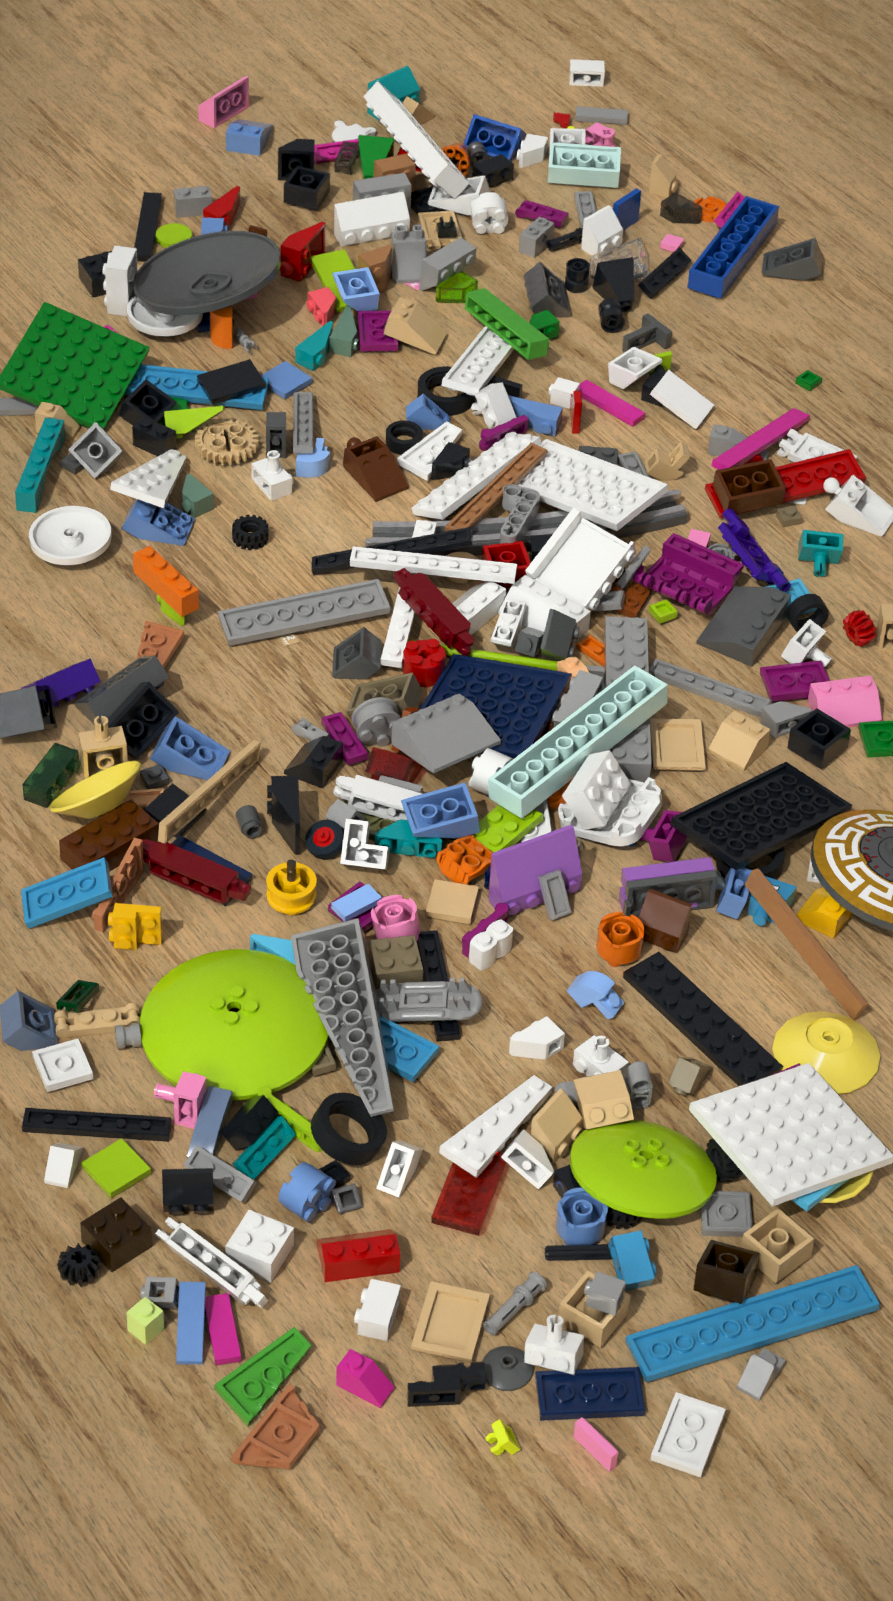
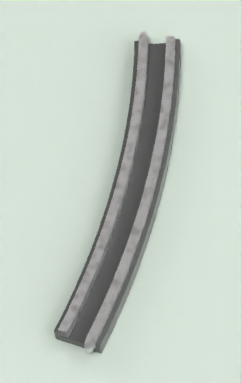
[364,490,688,556]

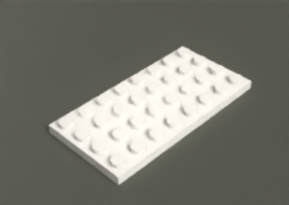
[518,439,668,531]

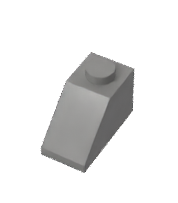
[760,701,812,739]

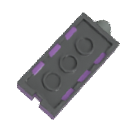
[619,857,724,918]

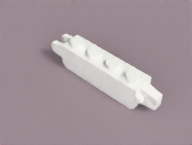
[333,775,422,822]
[155,1217,268,1308]

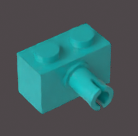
[798,530,843,577]

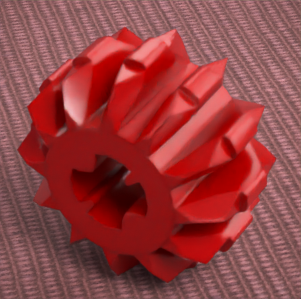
[843,610,877,646]

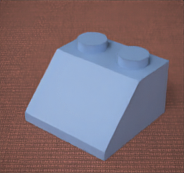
[333,267,380,311]

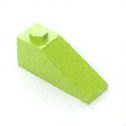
[164,406,225,439]

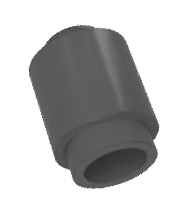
[235,805,263,838]

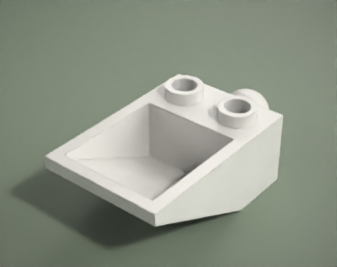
[823,475,893,537]

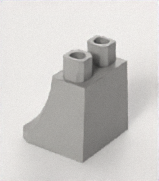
[390,225,427,284]

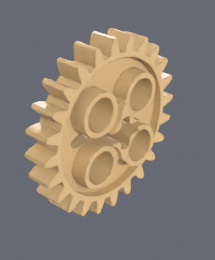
[195,418,259,465]

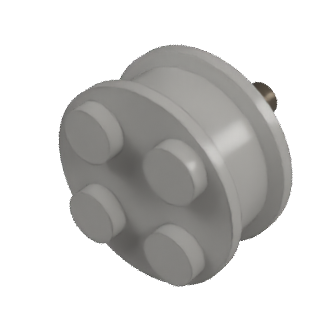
[351,693,401,747]

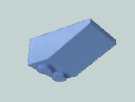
[226,119,273,156]
[150,716,230,780]
[401,783,480,838]

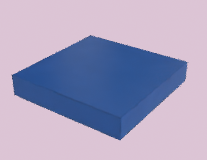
[613,188,641,231]

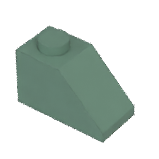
[181,473,214,518]

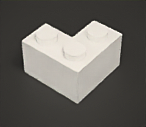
[340,819,390,870]

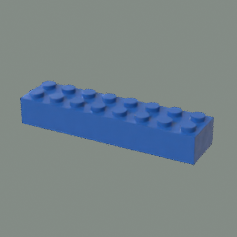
[687,196,779,298]

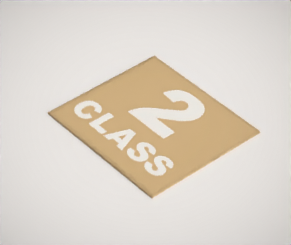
[278,633,300,646]

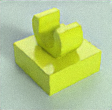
[485,1419,521,1455]

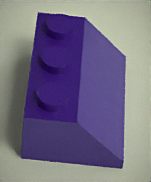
[21,658,101,708]

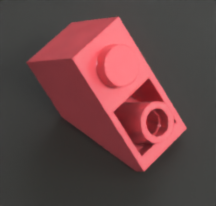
[306,287,336,326]

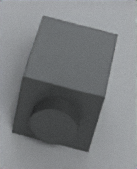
[515,627,544,657]

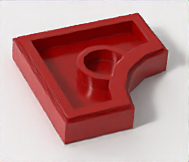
[570,391,582,434]

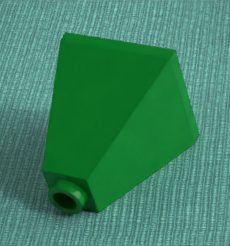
[358,135,394,179]

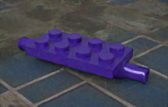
[718,508,791,592]

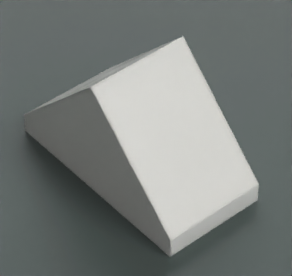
[44,1142,83,1188]

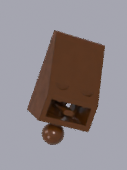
[343,436,409,502]

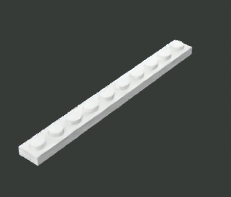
[381,520,437,668]

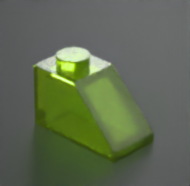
[436,271,478,303]

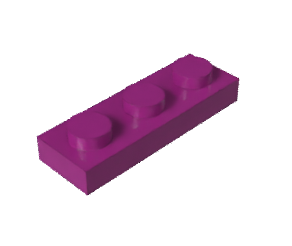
[321,712,368,765]

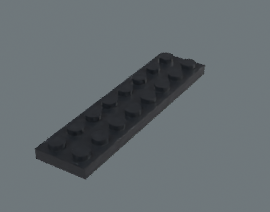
[623,951,783,1086]

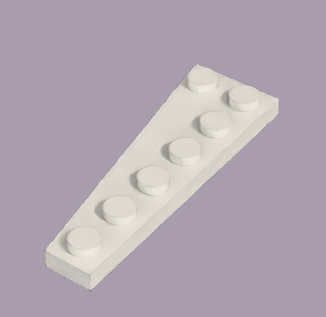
[439,1075,552,1177]

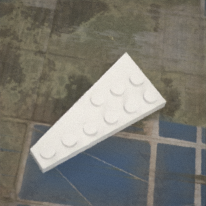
[110,450,187,508]

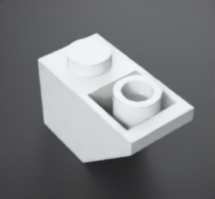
[516,134,548,168]
[509,1016,565,1060]

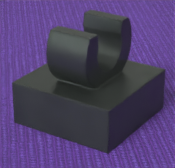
[436,217,457,238]

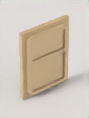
[650,718,706,770]
[411,1281,490,1363]

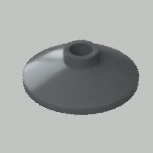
[482,1346,533,1391]

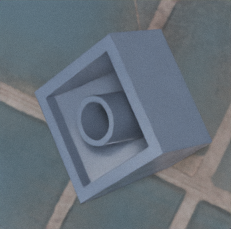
[0,990,58,1051]

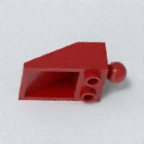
[279,222,325,282]

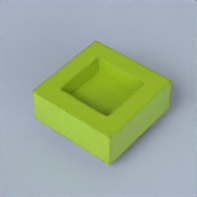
[649,599,678,624]

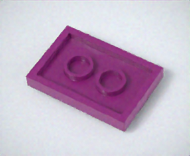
[358,311,398,352]
[760,661,830,702]

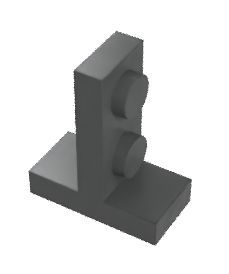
[622,313,673,353]

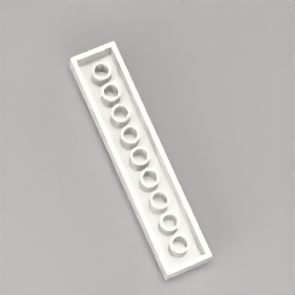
[363,81,470,198]

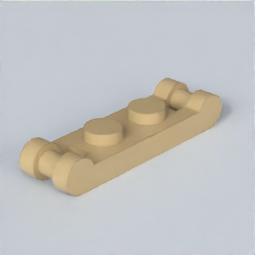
[54,1003,140,1038]

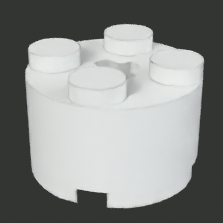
[470,192,508,234]
[468,748,513,796]

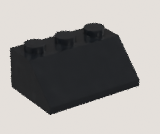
[108,682,179,759]

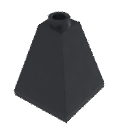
[592,257,634,312]

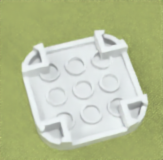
[558,777,663,846]

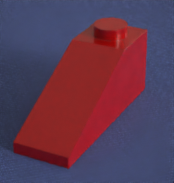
[203,186,240,227]

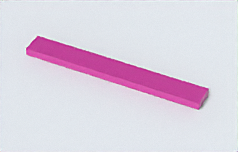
[711,408,810,470]

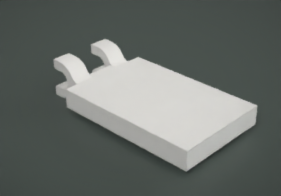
[777,429,858,462]

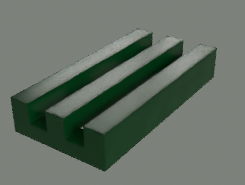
[56,980,99,1013]

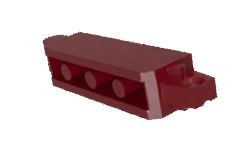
[393,568,474,656]
[143,839,251,904]

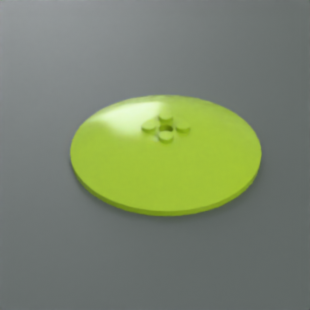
[140,949,329,1100]

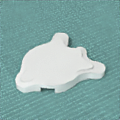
[332,121,376,142]

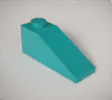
[295,321,333,371]

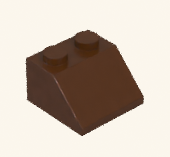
[638,889,692,953]

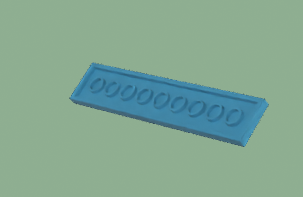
[625,1265,880,1382]

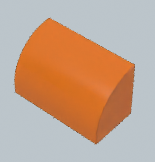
[210,306,233,349]

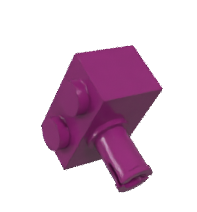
[638,810,687,862]

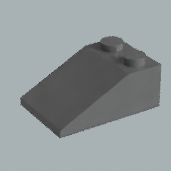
[762,238,823,280]

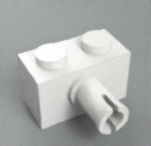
[471,382,517,429]
[252,450,294,501]
[781,619,832,668]
[573,1035,629,1078]
[524,1315,584,1375]

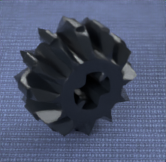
[57,1243,101,1287]

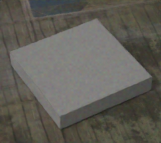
[616,545,651,589]
[700,1191,752,1237]

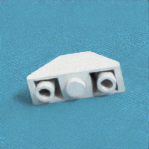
[491,599,526,648]

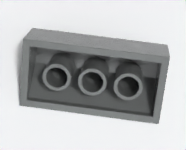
[73,656,169,725]

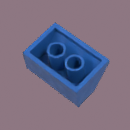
[463,114,527,161]

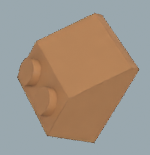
[358,245,392,293]

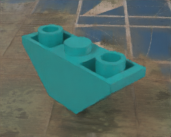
[374,819,442,858]

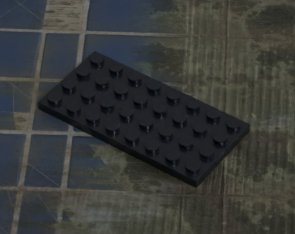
[670,762,852,871]

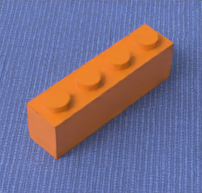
[133,546,199,617]

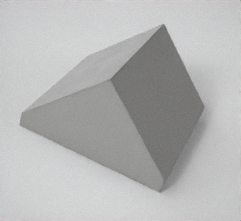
[68,422,123,479]

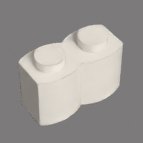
[469,919,513,971]

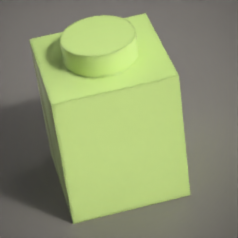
[127,1297,164,1345]

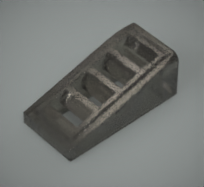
[334,141,359,175]

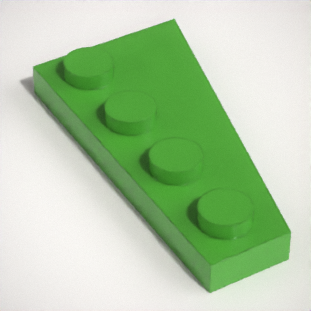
[214,1327,311,1427]

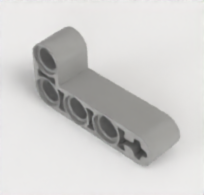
[500,484,540,544]
[554,1062,653,1112]

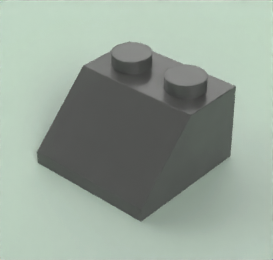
[540,609,580,661]
[332,627,381,680]

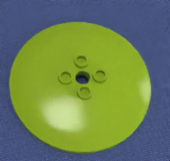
[570,1120,717,1219]

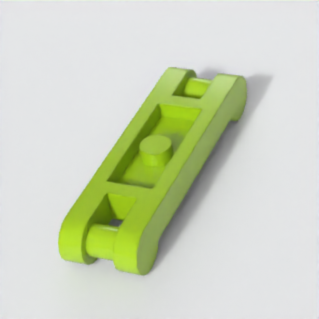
[257,1086,323,1152]

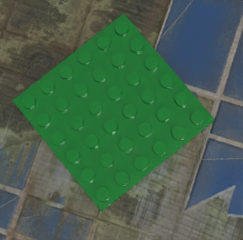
[0,302,150,430]

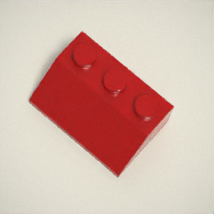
[316,1229,400,1282]

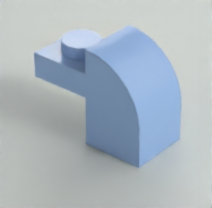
[296,438,330,478]
[566,971,624,1019]

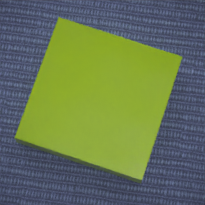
[81,1138,151,1198]

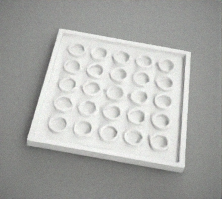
[689,1063,893,1207]

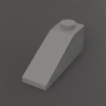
[708,424,769,460]

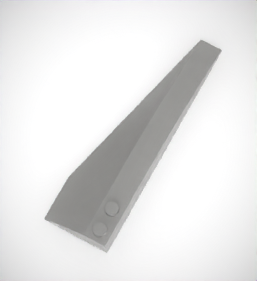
[291,918,394,1117]

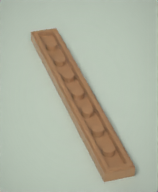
[445,443,548,532]
[744,868,868,1020]

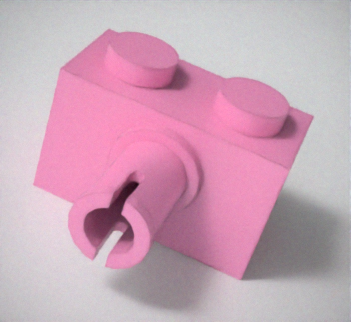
[154,1071,207,1129]

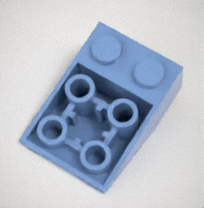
[121,498,195,546]

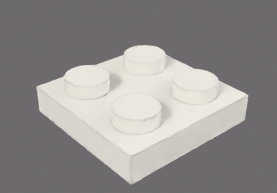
[32,1039,93,1092]

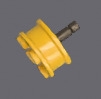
[266,860,317,916]

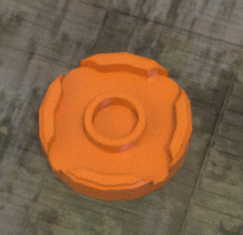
[692,196,726,222]

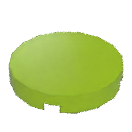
[156,223,192,248]

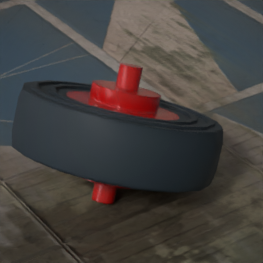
[305,819,344,860]

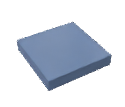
[261,361,312,399]

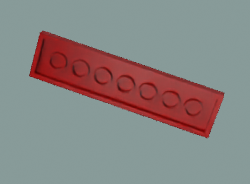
[705,449,866,519]

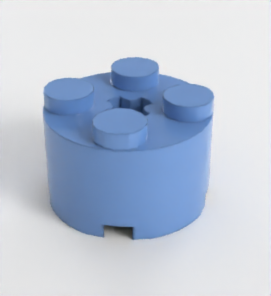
[278,1162,336,1223]
[556,1188,608,1245]

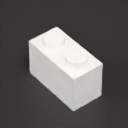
[569,59,605,87]
[354,1279,401,1341]

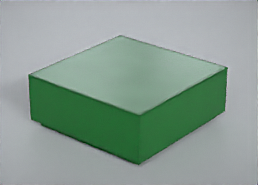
[795,370,822,391]

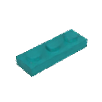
[232,1116,296,1180]

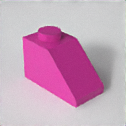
[336,1349,395,1408]

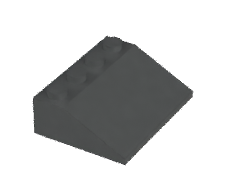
[696,586,791,667]

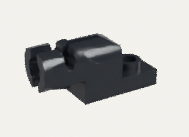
[407,1362,486,1407]

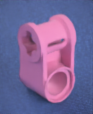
[585,123,615,147]

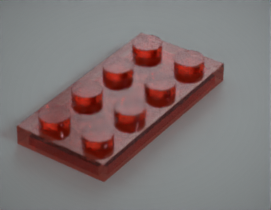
[431,1152,507,1236]

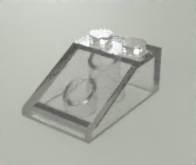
[590,237,650,280]

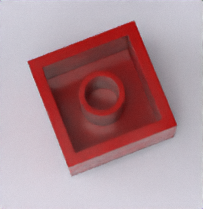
[482,541,531,589]

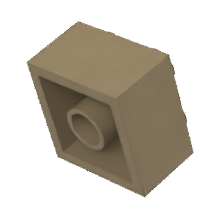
[368,935,423,990]

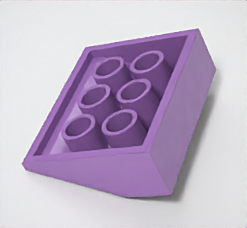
[488,824,582,916]

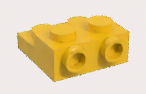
[108,903,162,950]

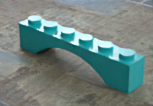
[15,418,65,513]

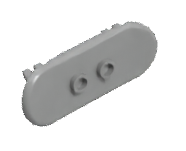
[375,978,483,1022]

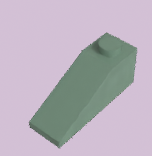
[329,305,359,357]

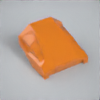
[436,834,493,884]

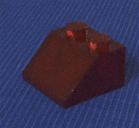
[365,747,423,783]

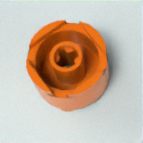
[596,912,644,967]

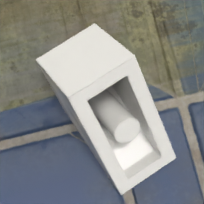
[501,1129,554,1189]
[376,1140,423,1197]

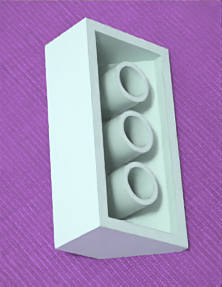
[547,142,621,188]

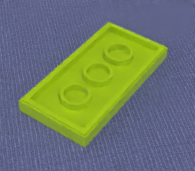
[310,249,355,313]

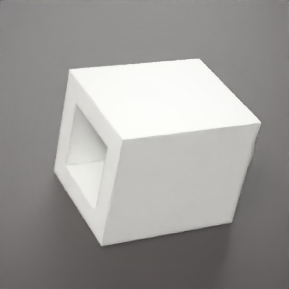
[549,377,580,409]

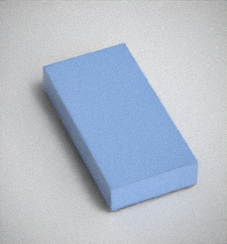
[331,884,382,922]

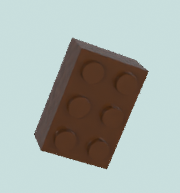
[712,459,786,514]

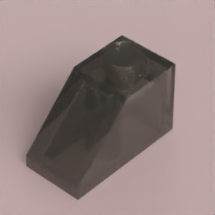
[660,192,703,224]

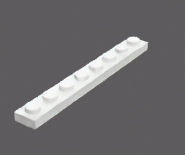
[350,546,517,584]

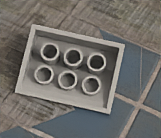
[391,694,501,774]

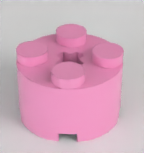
[371,895,421,942]

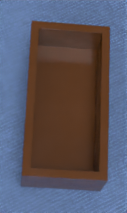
[59,799,159,872]

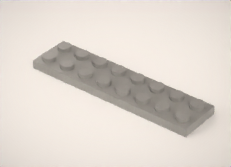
[218,579,390,646]

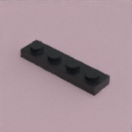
[638,247,692,298]

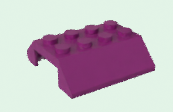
[633,533,744,616]

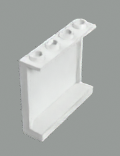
[525,507,636,611]

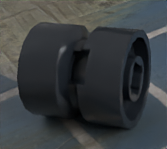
[565,258,590,293]
[598,298,625,333]

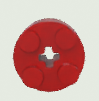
[403,639,446,687]

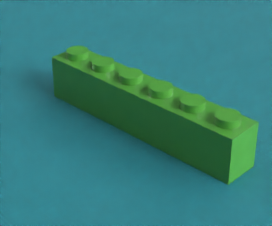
[465,288,549,360]

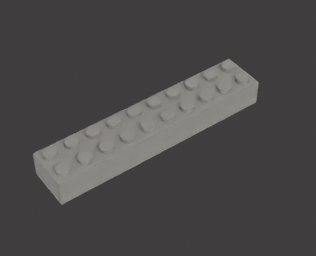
[604,616,651,783]

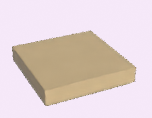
[425,879,479,924]

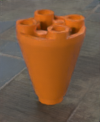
[442,143,470,176]

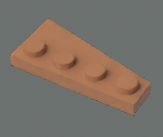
[137,620,184,669]
[92,837,144,932]

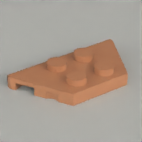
[232,1384,320,1469]

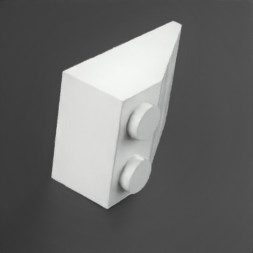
[428,175,490,215]

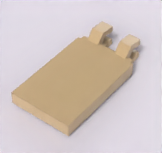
[418,211,462,254]

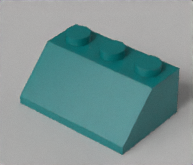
[367,66,420,120]

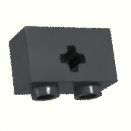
[266,412,286,458]

